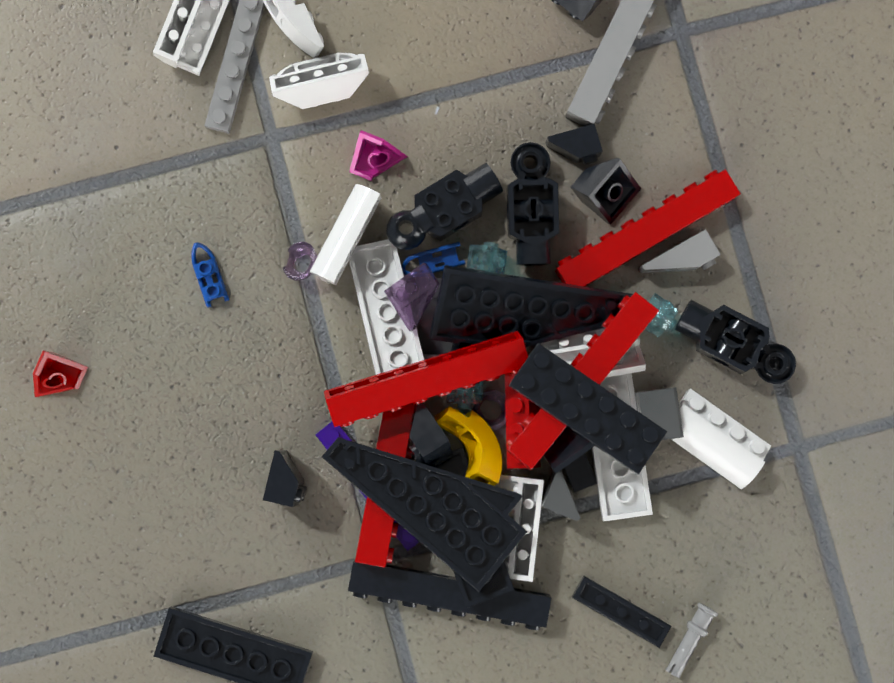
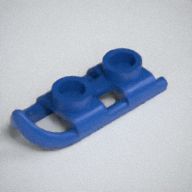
[401,242,466,277]
[191,243,229,308]

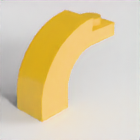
[435,406,502,486]

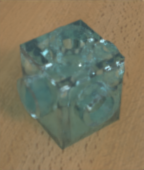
[467,242,508,274]
[645,293,679,338]
[447,381,483,409]

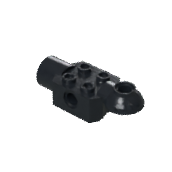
[506,142,559,266]
[386,163,503,250]
[674,299,796,384]

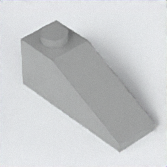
[638,229,721,273]

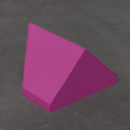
[349,130,408,181]

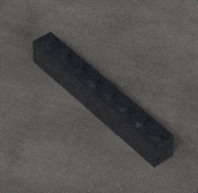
[348,559,552,630]

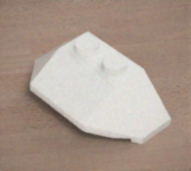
[269,53,369,109]

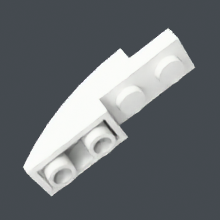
[263,0,324,58]

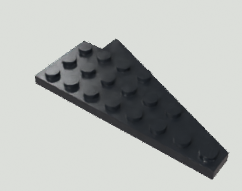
[429,265,633,351]
[321,437,527,592]

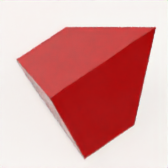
[33,350,88,397]

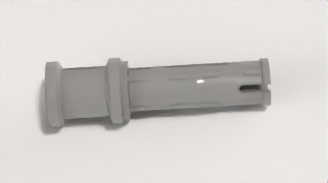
[665,602,719,678]

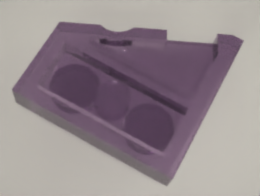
[384,263,440,331]

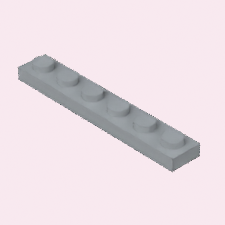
[204,0,265,134]

